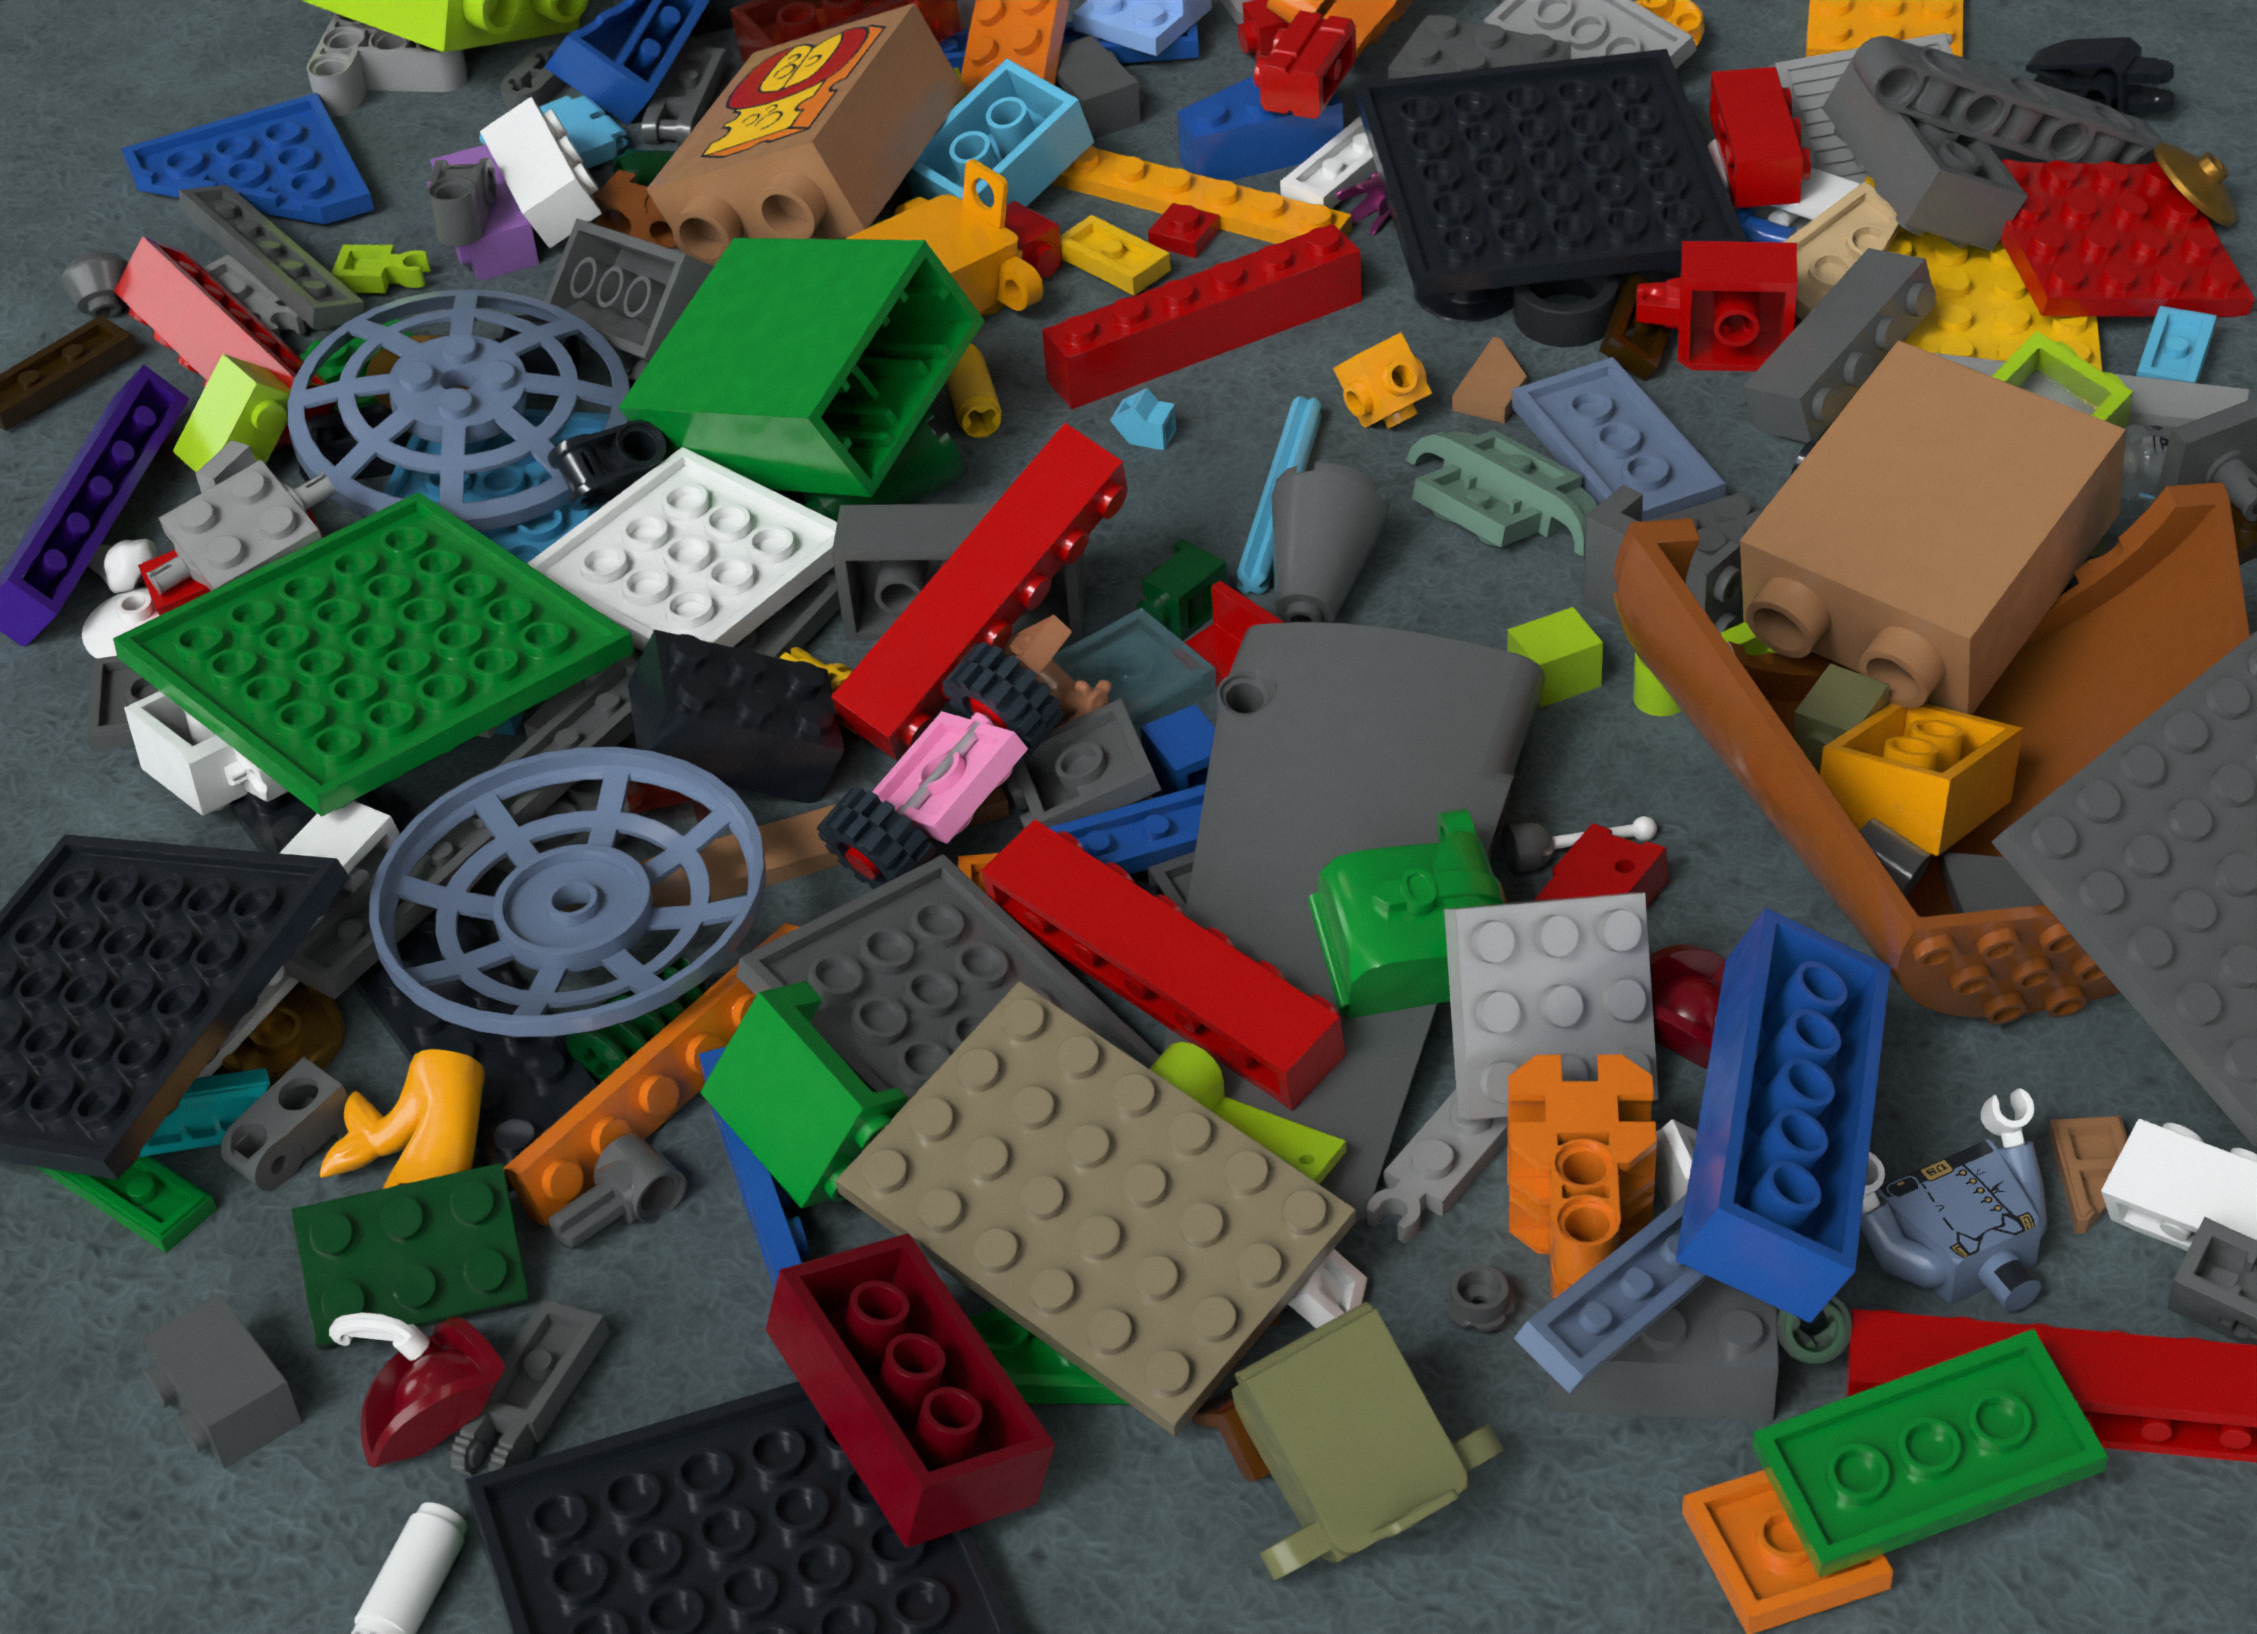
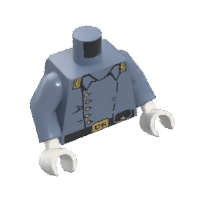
[1860,1088,2047,1312]

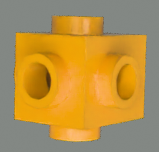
[1333,332,1432,429]

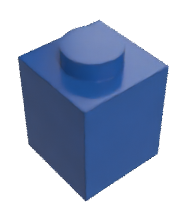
[1140,704,1215,795]

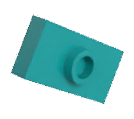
[139,1068,270,1157]

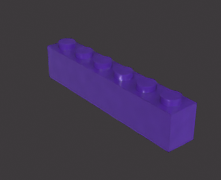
[0,365,190,646]

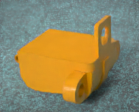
[846,159,1043,316]

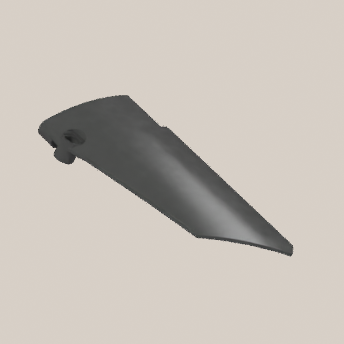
[1163,622,1545,1227]

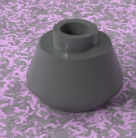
[60,252,129,318]

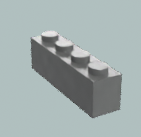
[1743,248,1937,443]

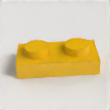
[1060,215,1171,296]

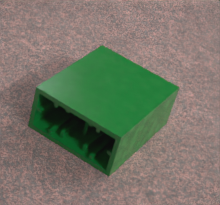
[618,238,985,497]

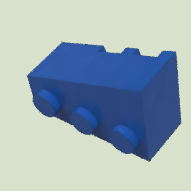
[544,0,710,124]
[1177,75,1343,181]

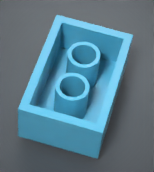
[905,59,1094,207]

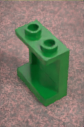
[700,981,908,1209]

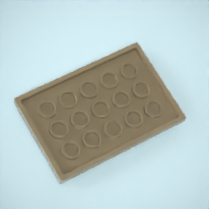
[836,981,1356,1437]

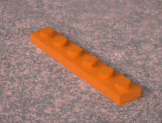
[504,923,800,1227]

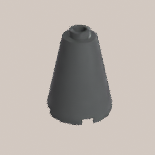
[1271,462,1390,623]

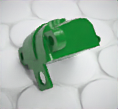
[1307,808,1507,1019]

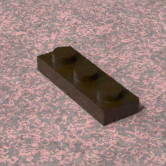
[0,315,138,431]

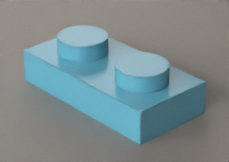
[2136,306,2217,383]

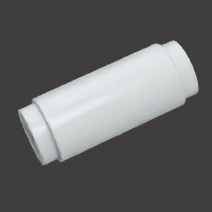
[351,1502,468,1634]

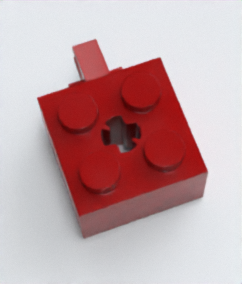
[1636,241,1798,372]

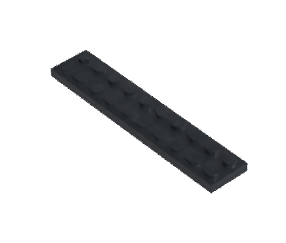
[230,790,598,1193]

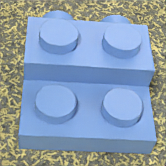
[1072,0,1212,56]

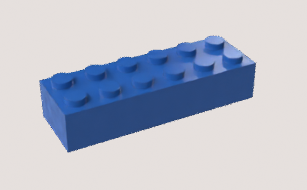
[1675,907,1891,1323]

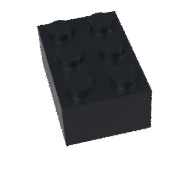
[628,629,844,803]

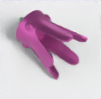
[1335,171,1390,236]

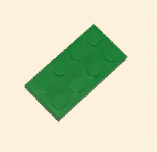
[1752,1329,2108,1578]

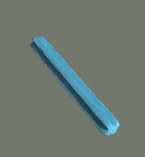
[1236,396,1322,595]

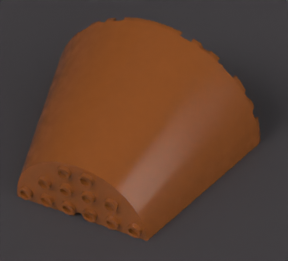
[1613,482,2250,1025]

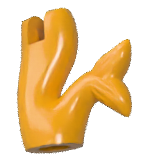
[320,1049,485,1189]

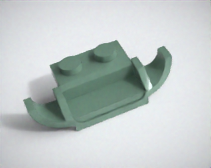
[1406,429,1597,557]

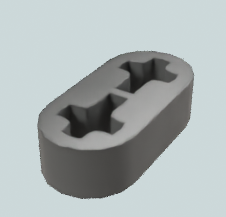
[500,45,567,111]

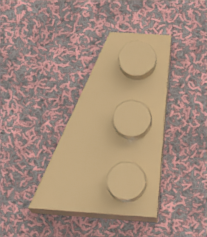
[1784,181,1902,320]

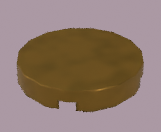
[219,984,345,1088]

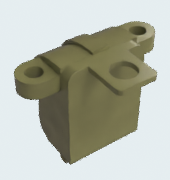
[1232,1302,1504,1581]

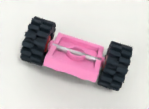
[817,642,1063,890]

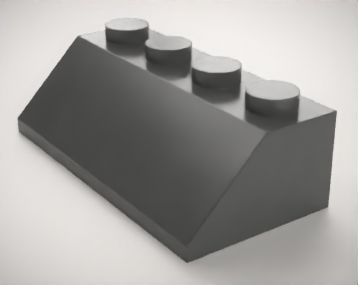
[544,218,714,361]

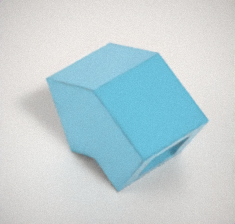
[1110,388,1177,450]

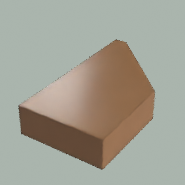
[1452,337,1527,424]
[2048,1116,2128,1234]

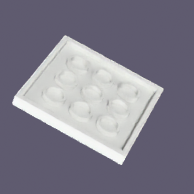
[527,447,837,652]

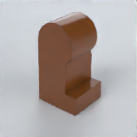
[593,170,679,249]

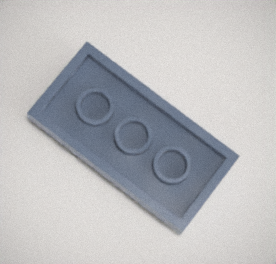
[1512,357,1726,521]

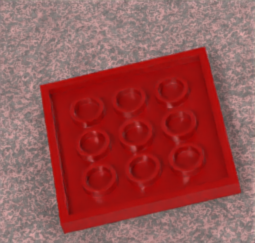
[2000,159,2255,317]

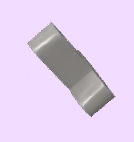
[307,13,469,117]

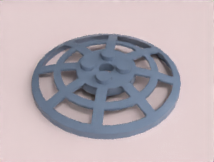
[288,289,630,531]
[369,747,767,1037]

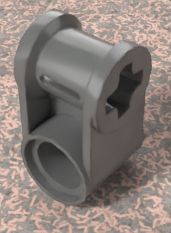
[427,158,496,247]

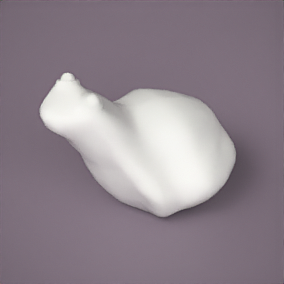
[88,539,157,594]

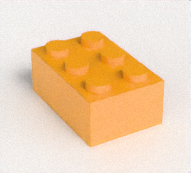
[1819,703,2023,857]

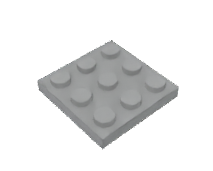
[1444,892,1659,1120]

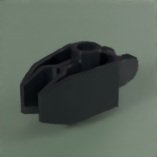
[2026,37,2175,115]

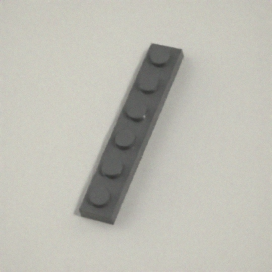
[179,185,364,331]

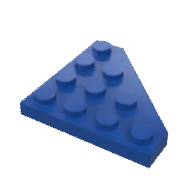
[121,93,374,225]

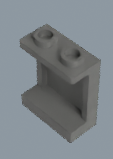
[1584,485,1742,633]

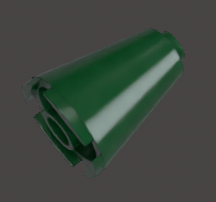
[803,409,965,522]

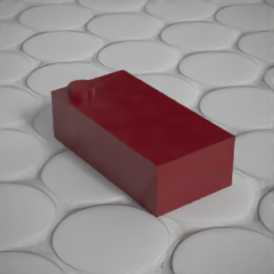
[766,1233,1055,1548]

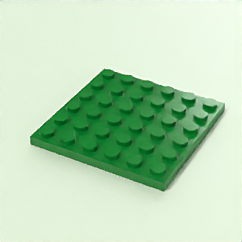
[113,492,634,817]

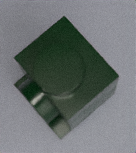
[1136,538,1228,642]

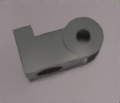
[220,1057,349,1191]

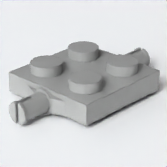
[147,460,336,595]

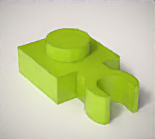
[331,245,431,293]

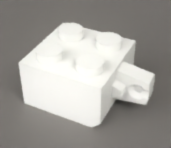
[124,691,289,816]

